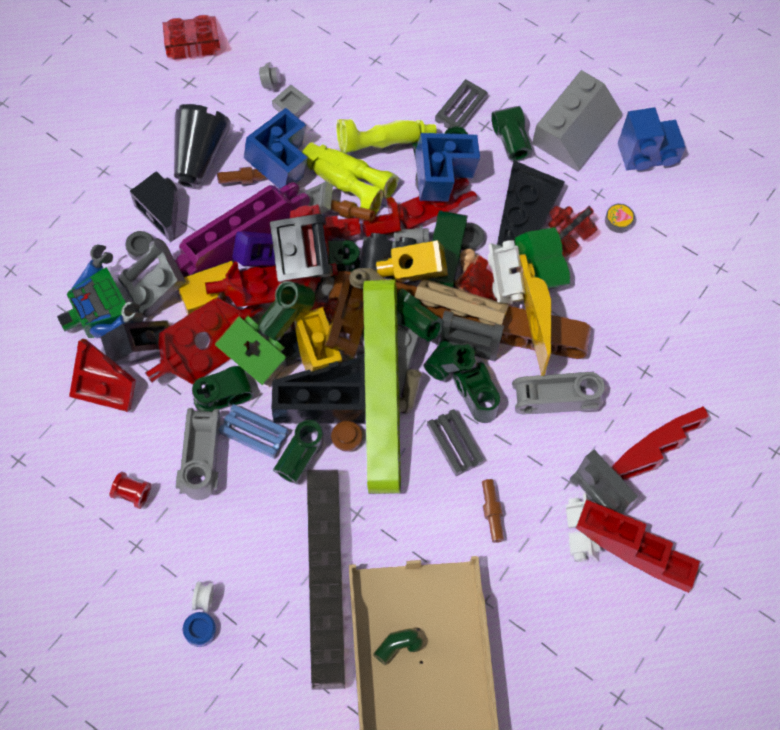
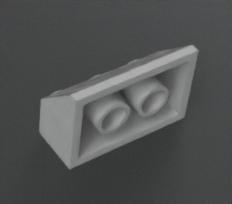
[532,70,623,172]

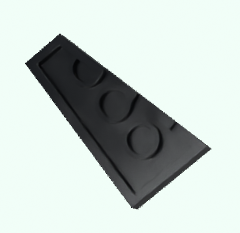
[497,160,565,274]

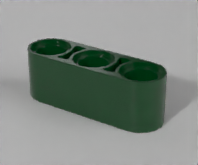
[427,210,468,288]

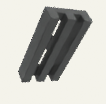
[435,79,488,129]
[427,409,484,476]

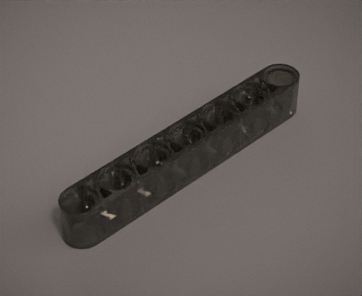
[307,469,345,690]

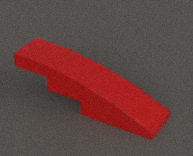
[611,406,709,481]
[576,500,700,593]

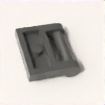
[118,238,186,317]
[438,310,504,362]
[569,449,639,515]

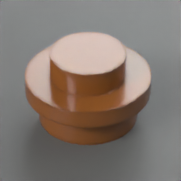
[331,421,362,452]

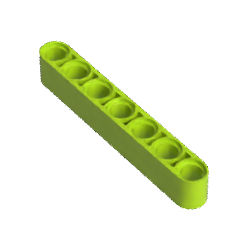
[363,280,401,494]

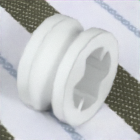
[192,581,215,613]

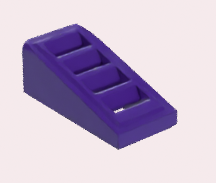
[232,231,276,266]

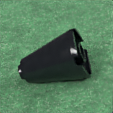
[174,104,231,188]

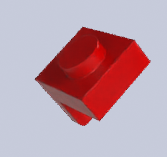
[361,197,404,237]

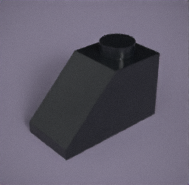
[130,171,178,242]
[100,320,170,365]

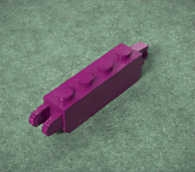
[175,182,311,277]

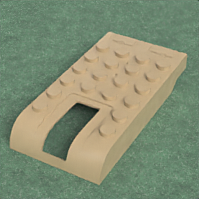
[349,556,499,730]

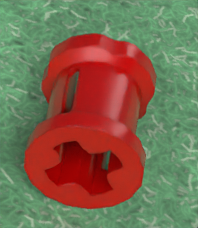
[109,471,151,509]

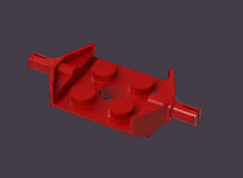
[205,262,338,307]
[145,298,263,385]

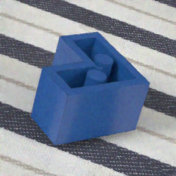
[617,107,686,171]
[243,108,308,189]
[415,133,480,201]

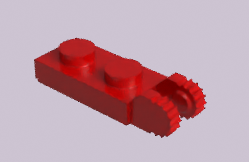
[401,178,478,229]

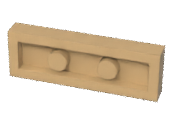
[415,278,509,325]

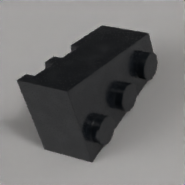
[271,353,366,423]

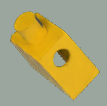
[376,240,448,282]

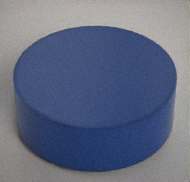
[182,612,217,647]

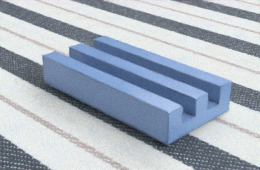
[218,404,288,459]

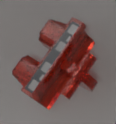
[548,205,598,257]

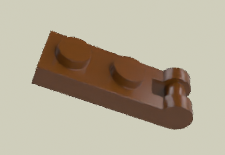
[324,274,364,357]

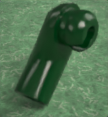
[373,628,423,665]

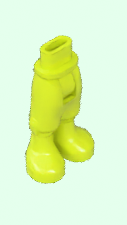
[336,119,437,153]
[302,142,399,214]

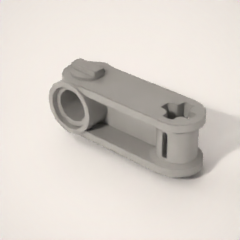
[512,371,605,415]
[175,408,220,500]

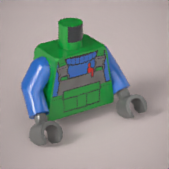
[57,244,144,338]

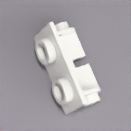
[488,240,526,305]
[565,493,603,563]

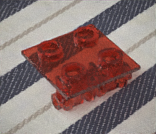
[162,15,221,60]

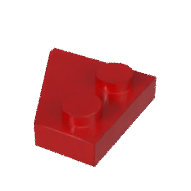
[69,338,136,412]

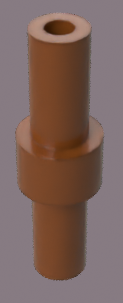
[217,166,267,185]
[329,200,376,222]
[481,479,504,543]

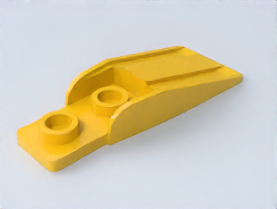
[516,254,551,376]

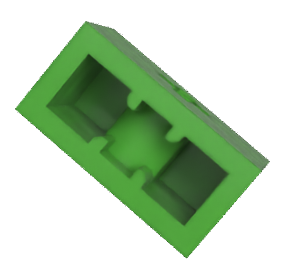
[215,316,286,385]

